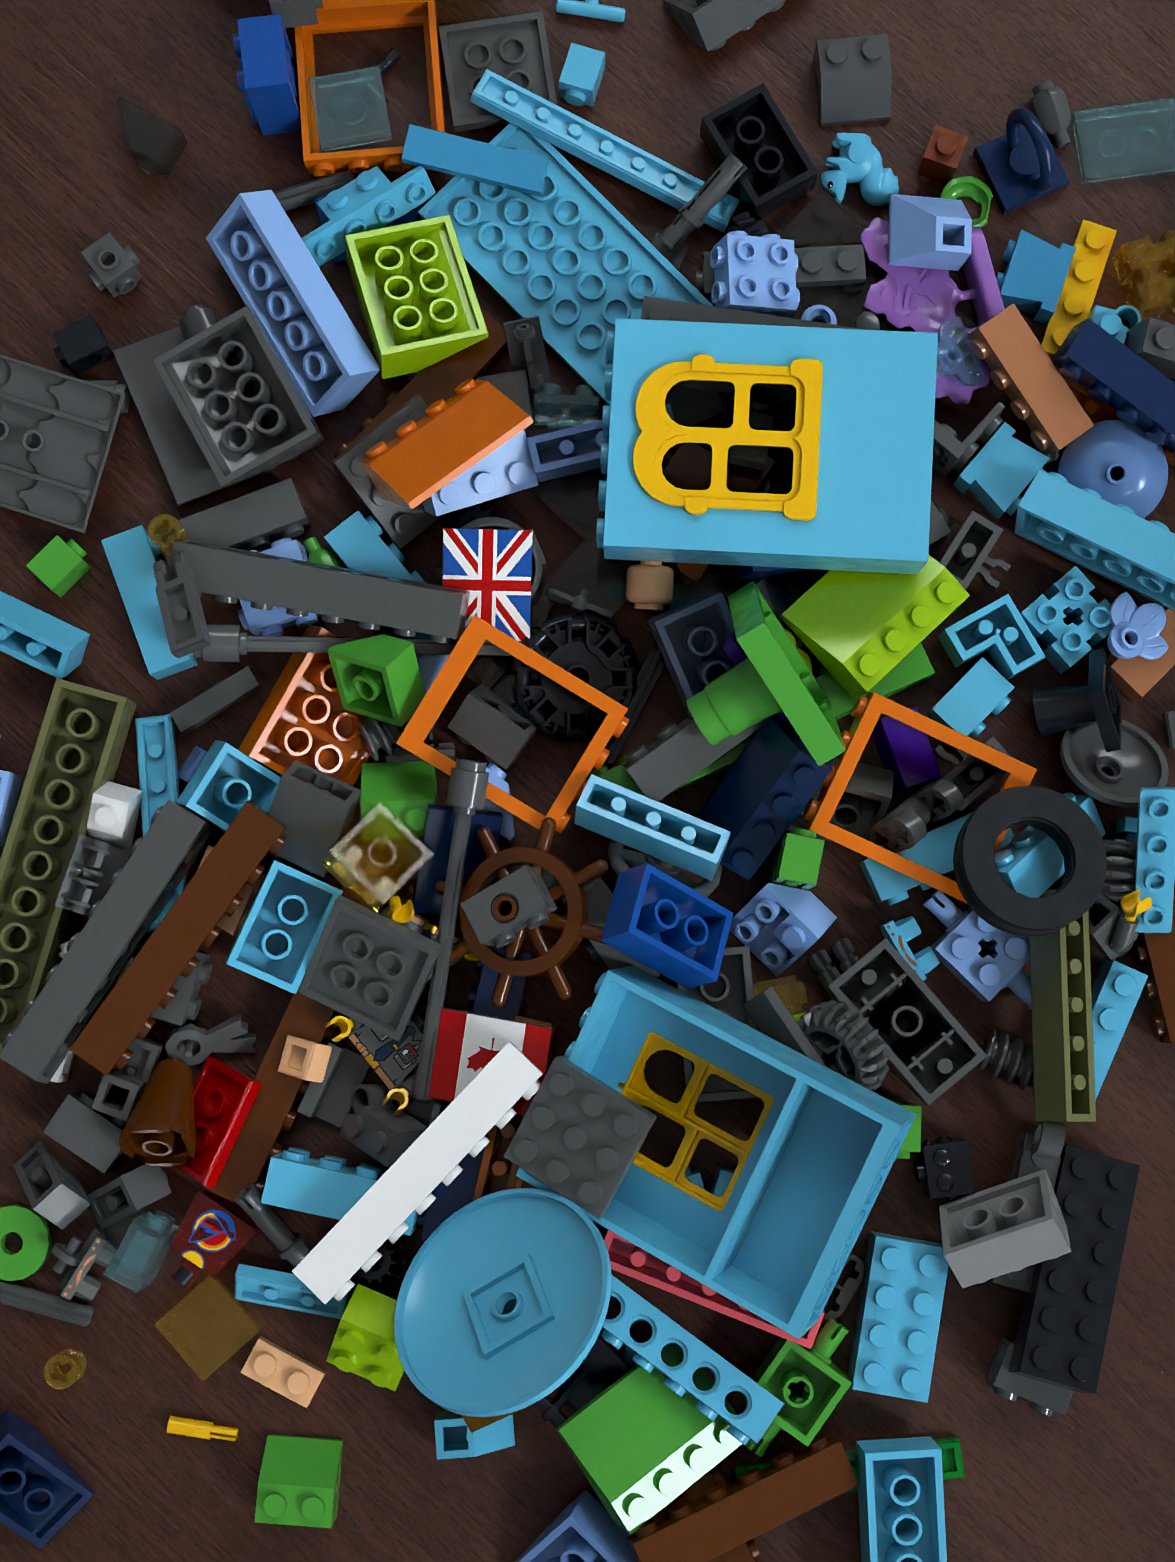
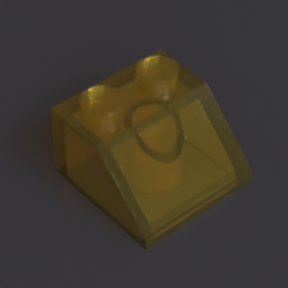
[321,802,434,913]

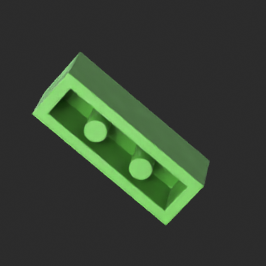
[769,828,825,890]

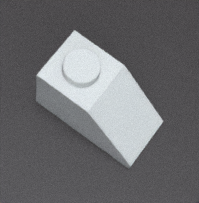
[87,781,143,851]

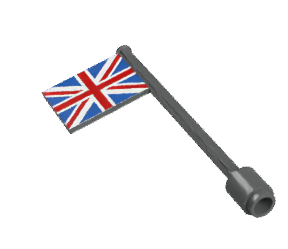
[193,528,536,662]

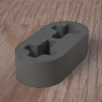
[823,1253,865,1320]

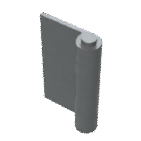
[113,305,277,507]

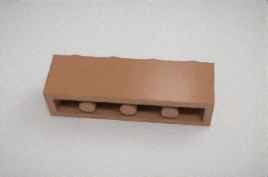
[968,303,1094,455]
[1107,604,1175,702]

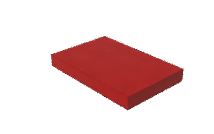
[174,1056,262,1189]

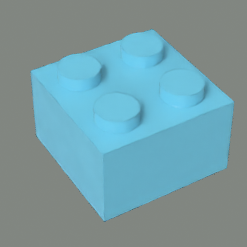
[177,740,281,832]

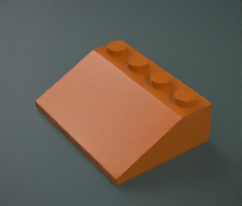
[360,378,534,509]
[238,625,378,786]

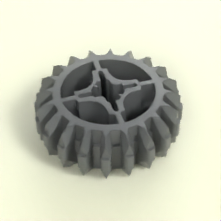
[797,1000,890,1091]

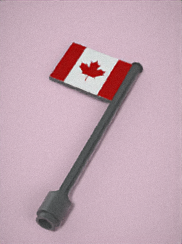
[411,758,553,1116]

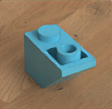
[434,1410,515,1460]

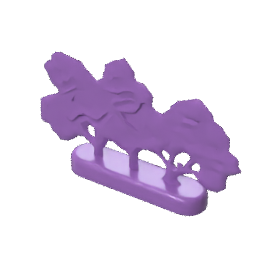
[861,217,1005,404]

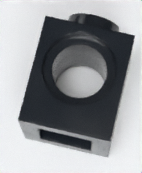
[53,314,115,376]

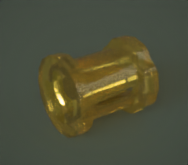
[148,514,188,555]
[44,1348,87,1389]

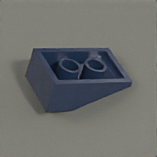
[0,1409,94,1548]

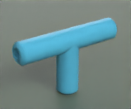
[555,0,626,23]

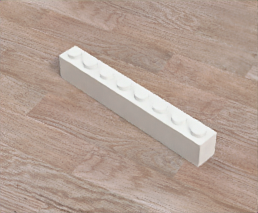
[292,1041,543,1304]

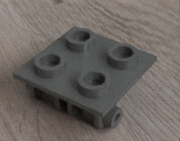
[54,834,131,916]

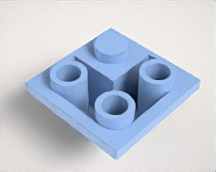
[888,194,972,271]
[729,883,837,977]

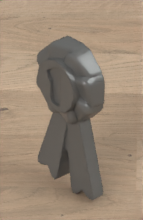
[165,1014,256,1066]

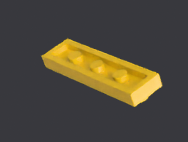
[1040,219,1117,359]

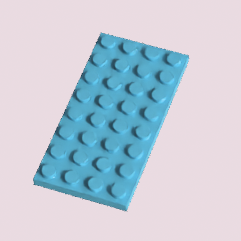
[418,123,713,406]

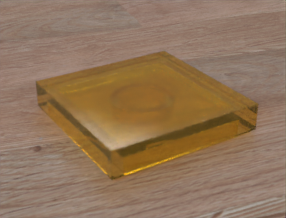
[154,1272,262,1382]

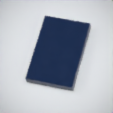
[412,804,503,917]

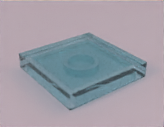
[309,66,393,152]

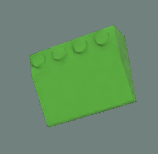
[556,1345,742,1535]

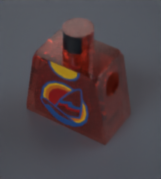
[170,1191,258,1290]

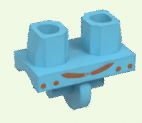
[879,916,940,981]

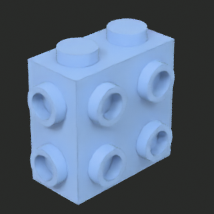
[710,231,800,318]
[238,538,322,636]

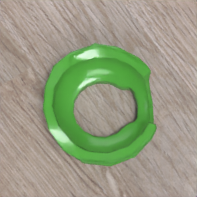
[939,176,993,228]

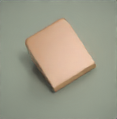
[277,1035,332,1083]

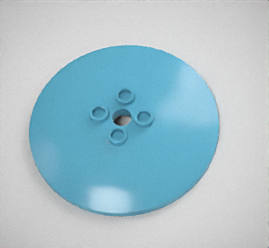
[394,1188,612,1417]

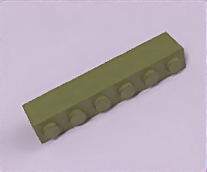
[1029,889,1096,1122]

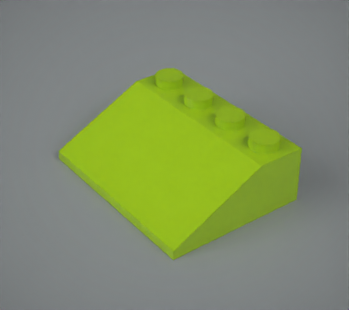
[345,215,488,379]
[780,554,970,699]

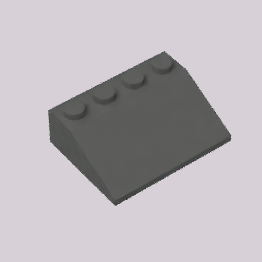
[152,306,326,488]

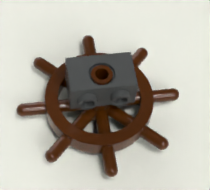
[435,817,608,1007]

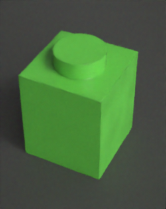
[26,535,91,597]

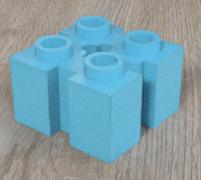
[1020,566,1113,675]

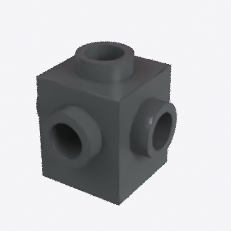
[80,232,143,298]

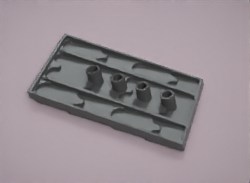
[0,354,126,533]

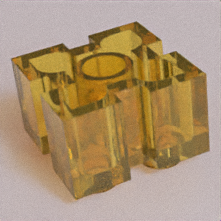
[1112,229,1175,322]

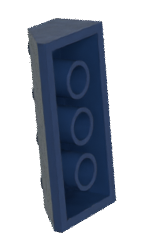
[695,715,833,881]

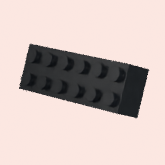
[1009,1145,1140,1394]

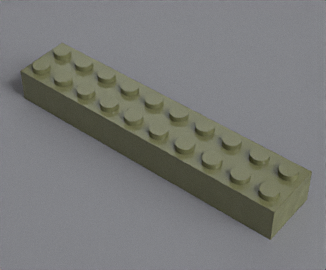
[0,678,137,1052]

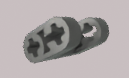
[869,779,963,853]

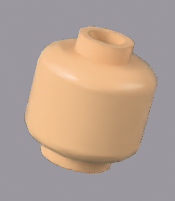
[626,561,674,610]

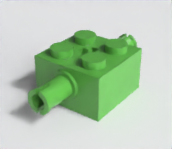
[744,1316,852,1457]

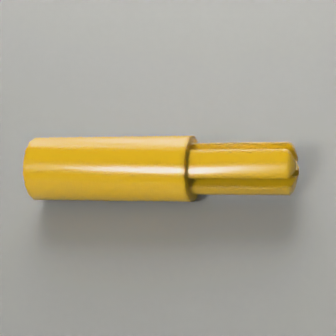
[167,1416,238,1441]

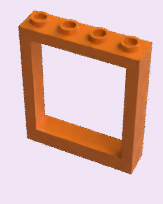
[294,0,446,178]
[396,615,630,834]
[803,692,1037,903]

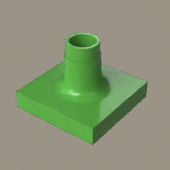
[686,581,846,766]

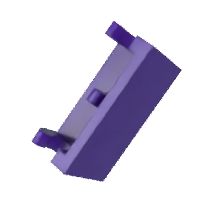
[872,707,942,794]

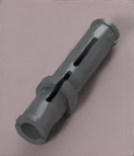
[659,152,748,252]
[234,1183,310,1268]

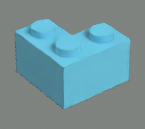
[938,594,1046,681]

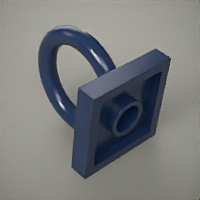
[973,107,1070,215]

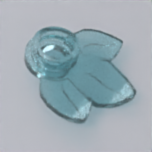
[936,316,985,386]

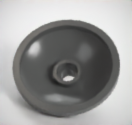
[1060,720,1169,807]

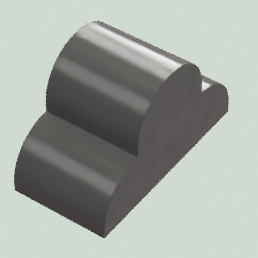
[828,938,987,1106]

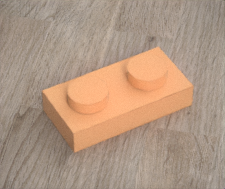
[241,1336,326,1408]

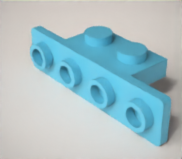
[301,165,436,267]
[1134,787,1175,933]

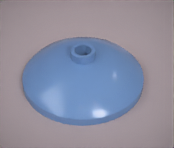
[1057,420,1168,519]

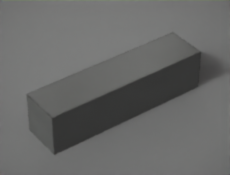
[170,666,263,735]

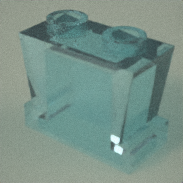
[103,1210,182,1293]

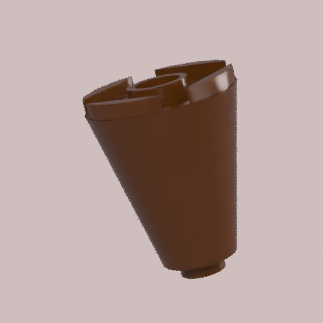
[119,1057,196,1167]

